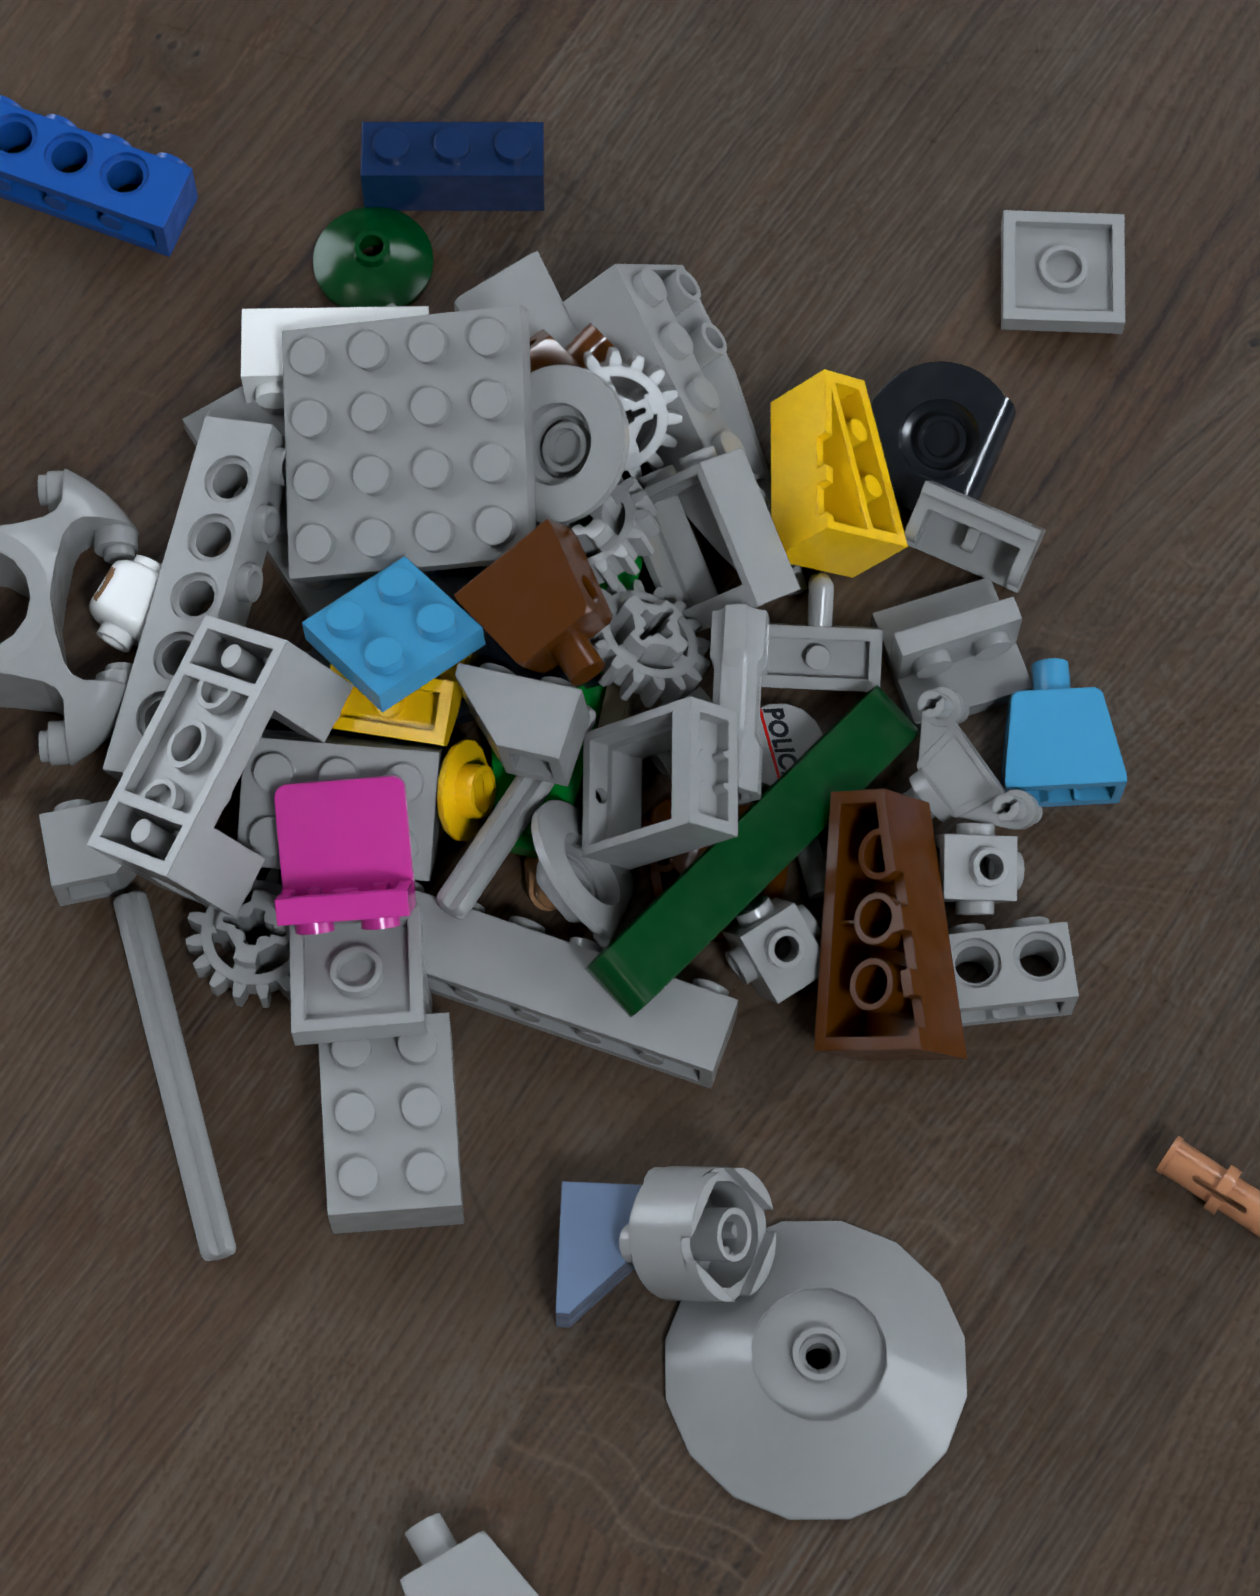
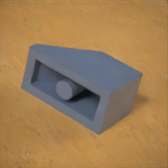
[556,1182,642,1328]

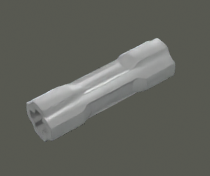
[710,604,770,806]

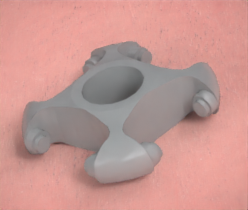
[0,468,139,766]

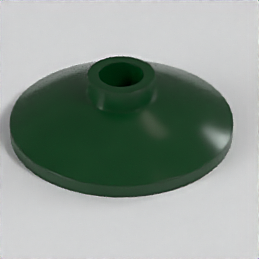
[313,207,434,307]

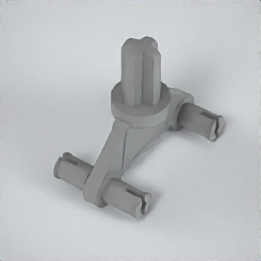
[903,687,1043,830]

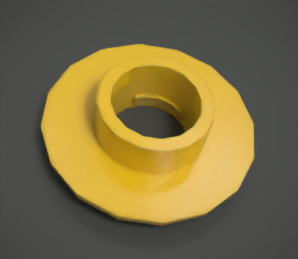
[436,740,496,841]

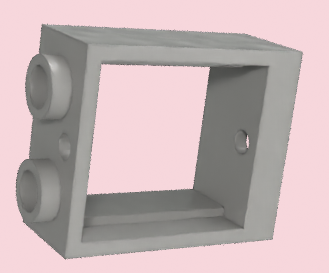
[638,445,800,633]
[582,696,738,870]

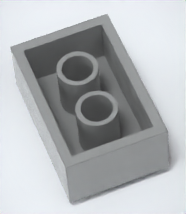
[237,729,445,881]
[318,1012,464,1234]

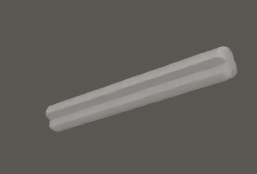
[436,705,597,920]

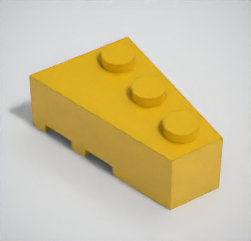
[770,369,908,578]

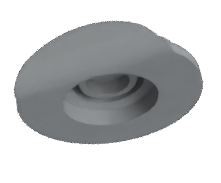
[531,365,630,524]
[531,800,636,947]

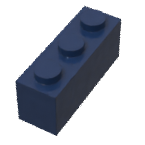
[361,122,545,211]

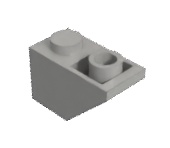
[455,663,591,787]
[39,799,137,906]

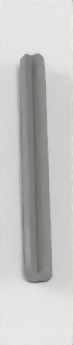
[113,891,236,1261]

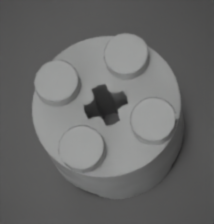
[619,1166,776,1302]

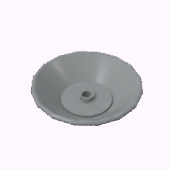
[665,1221,967,1520]

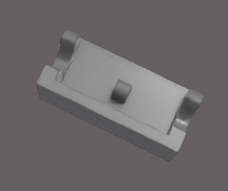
[904,481,1046,593]

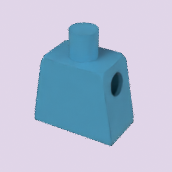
[1000,658,1127,807]

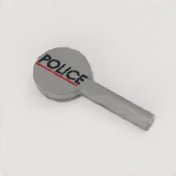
[759,703,826,899]

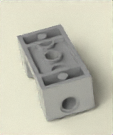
[87,615,354,917]

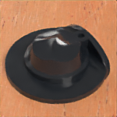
[871,361,1016,512]

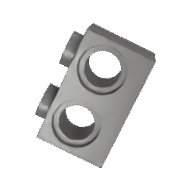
[948,916,1079,1026]

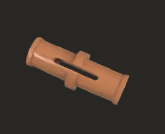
[1155,1136,1260,1237]

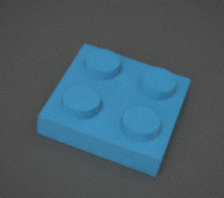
[302,556,485,713]

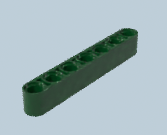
[585,685,920,1017]

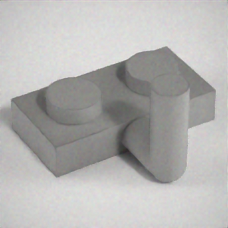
[761,572,883,692]

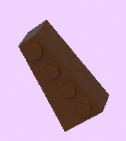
[814,789,967,1061]

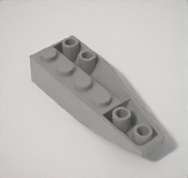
[563,264,808,596]

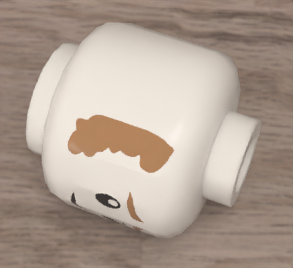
[89,555,162,653]

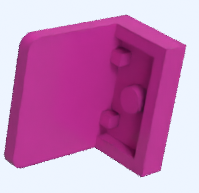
[274,775,417,935]

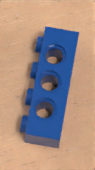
[0,95,198,257]

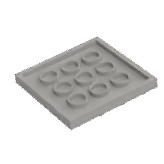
[282,304,536,583]

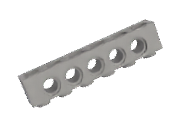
[103,416,286,782]

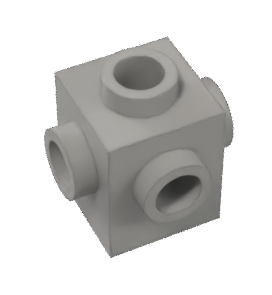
[934,823,1025,915]
[722,896,822,1004]

